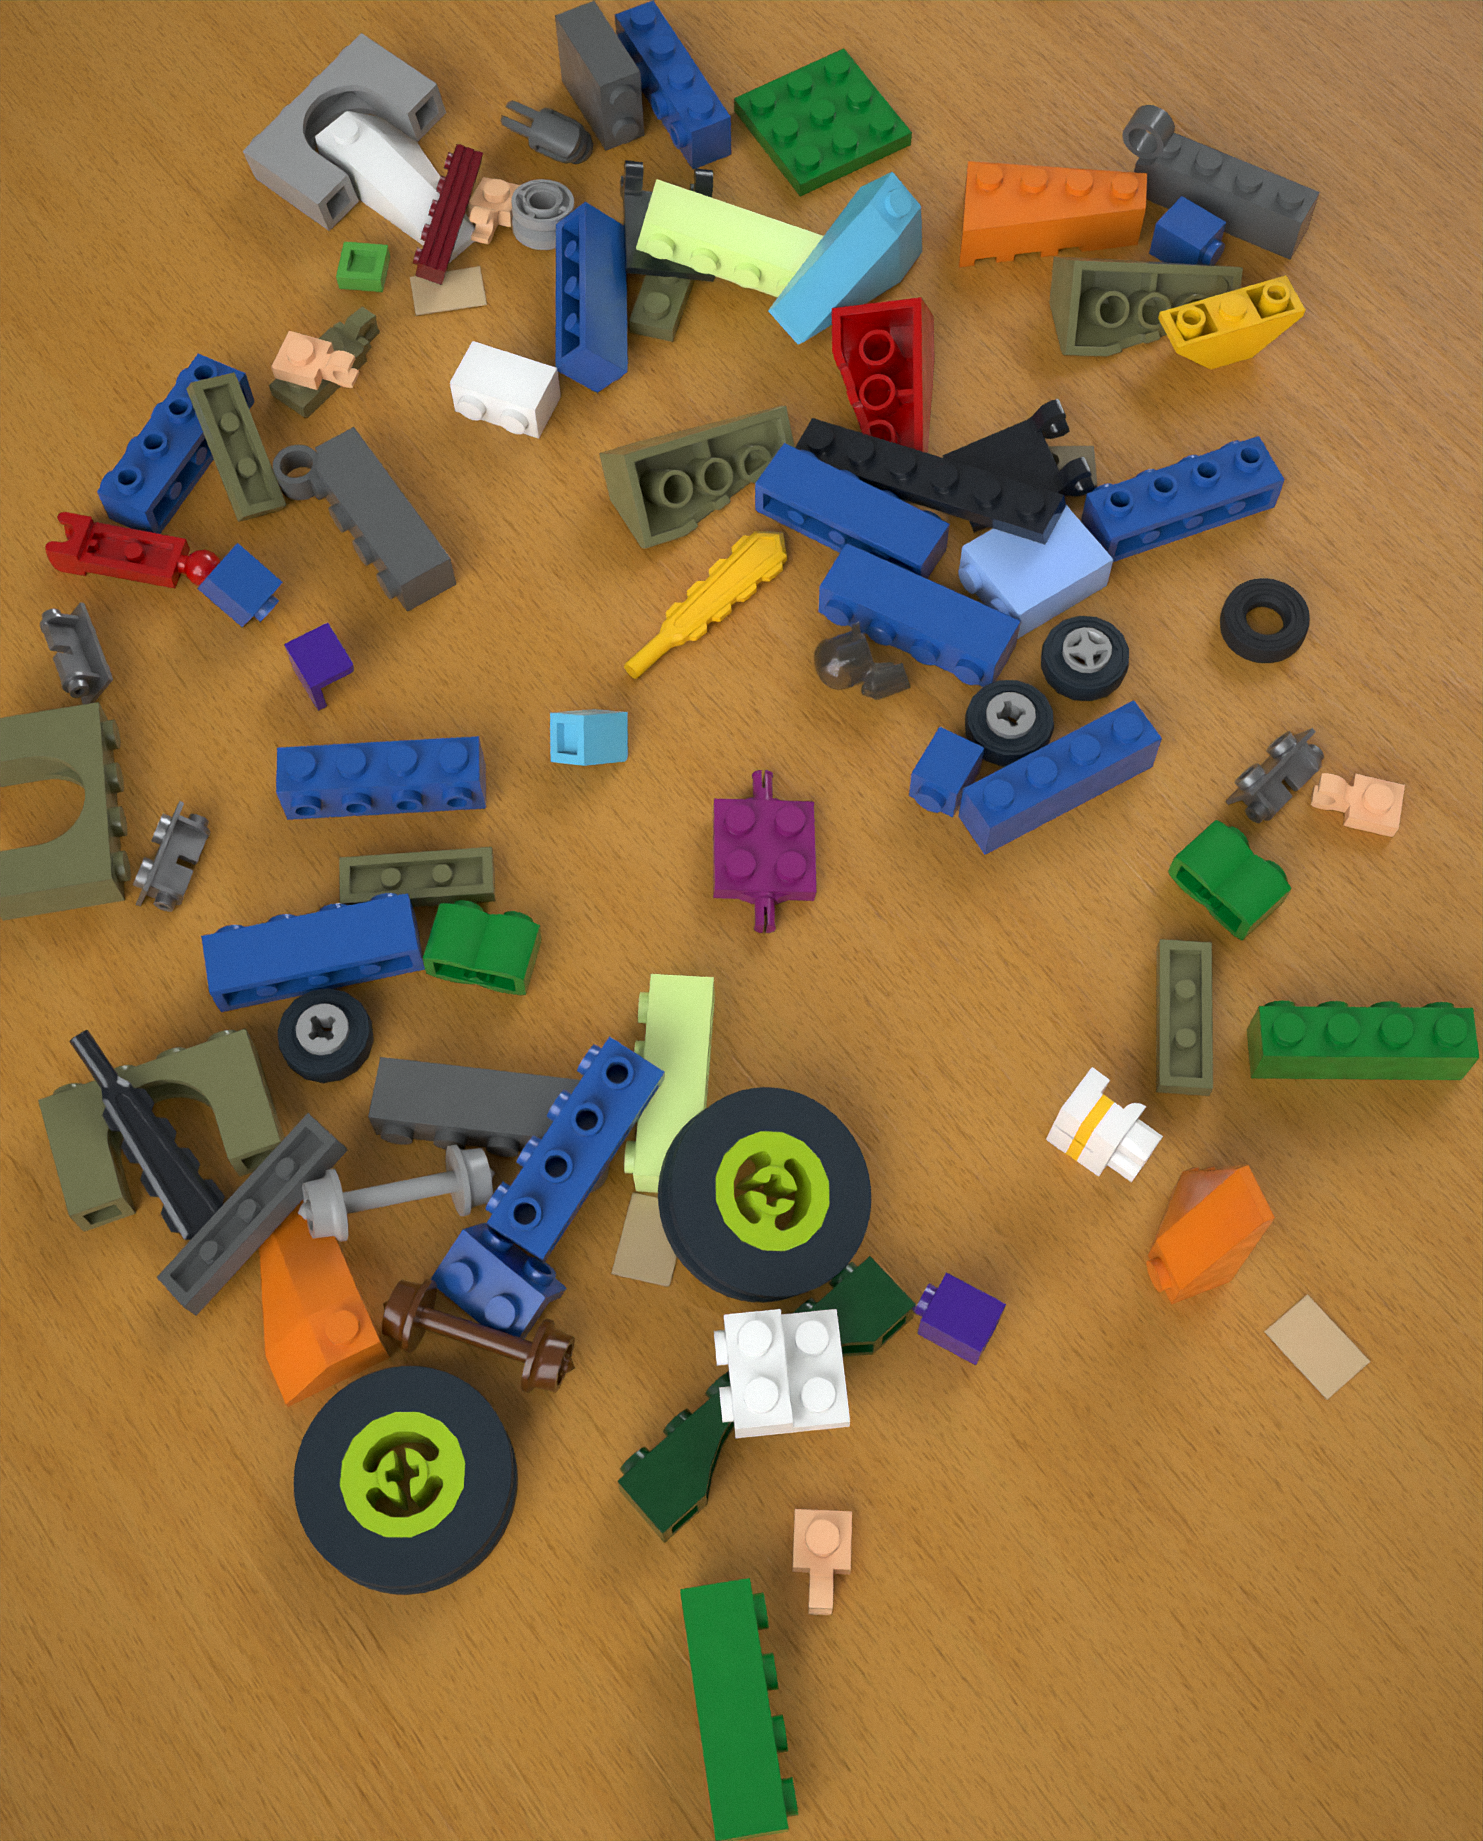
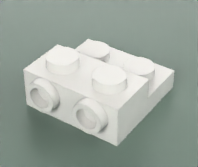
[714,1309,850,1438]

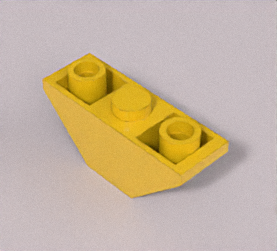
[1158,275,1306,370]

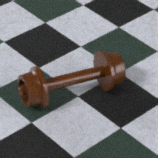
[382,1279,575,1393]

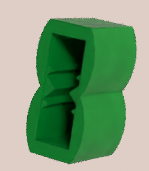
[1168,820,1292,941]
[423,900,542,995]

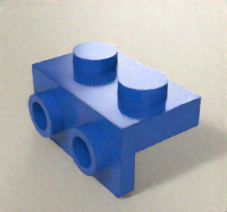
[430,1222,566,1339]

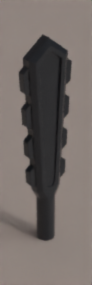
[69,1030,225,1240]

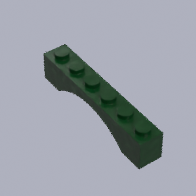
[617,1256,916,1543]

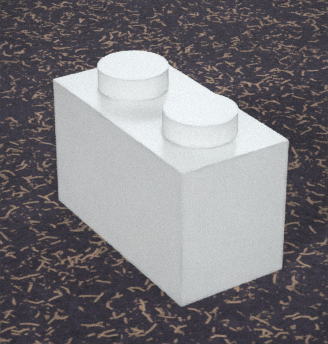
[450,341,561,439]

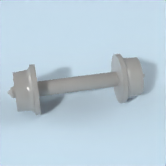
[298,1145,495,1242]

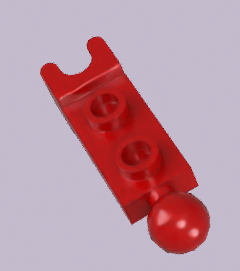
[45,512,221,589]

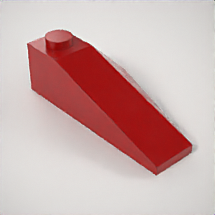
[832,297,935,453]

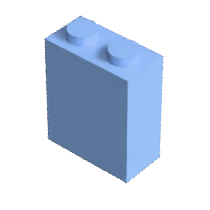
[958,505,1114,639]

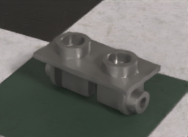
[40,602,113,705]
[1225,728,1324,823]
[133,801,210,912]

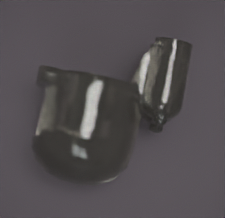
[814,621,911,700]

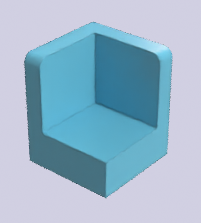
[550,709,628,766]

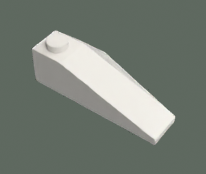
[315,111,475,263]

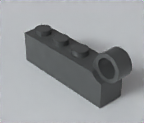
[1122,105,1320,259]
[273,427,456,612]
[368,1057,609,1192]

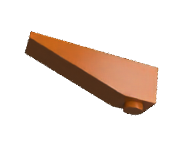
[1146,1165,1275,1305]
[259,1200,390,1407]

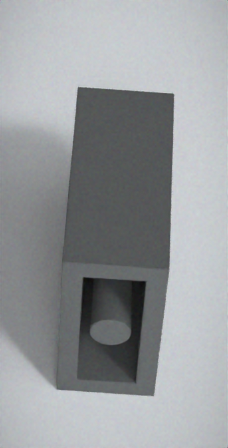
[555,1,644,151]

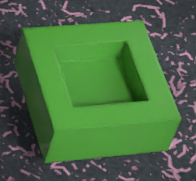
[336,242,390,292]

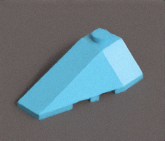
[768,172,922,344]

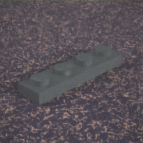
[156,1113,348,1316]

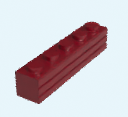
[412,144,483,285]

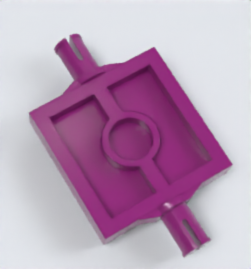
[712,770,817,933]

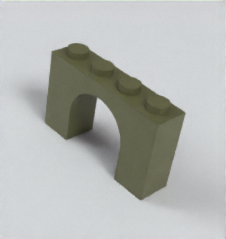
[0,702,131,921]
[38,1028,284,1232]

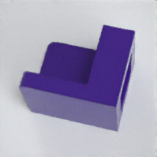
[284,622,354,711]

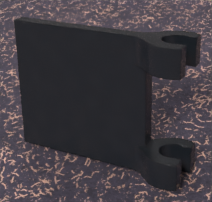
[620,160,715,282]
[943,399,1095,533]

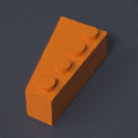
[959,161,1147,267]

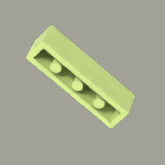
[636,179,823,297]
[624,974,715,1193]

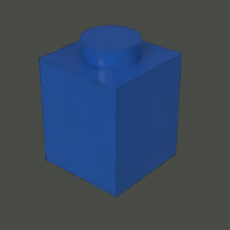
[1149,196,1226,265]
[197,543,283,627]
[909,727,984,817]

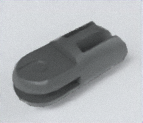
[500,100,593,164]

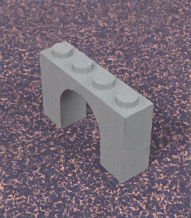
[243,33,446,231]

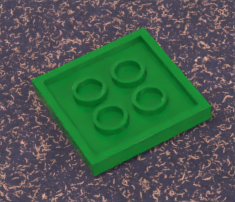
[734,48,912,197]

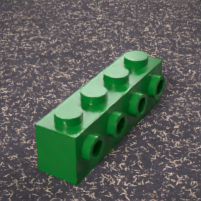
[1247,1000,1480,1080]
[680,1578,798,1841]

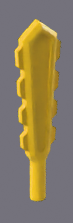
[624,531,787,679]

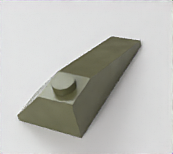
[1049,256,1243,356]
[599,406,795,549]

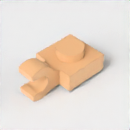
[468,177,521,244]
[271,331,359,390]
[1310,773,1405,837]
[793,1509,852,1615]

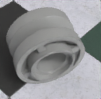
[511,179,574,250]

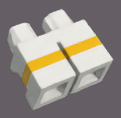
[1046,1067,1163,1182]

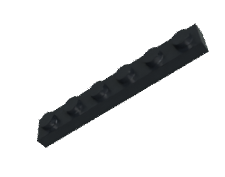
[795,418,1066,545]

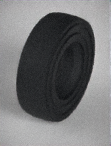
[1220,578,1310,663]

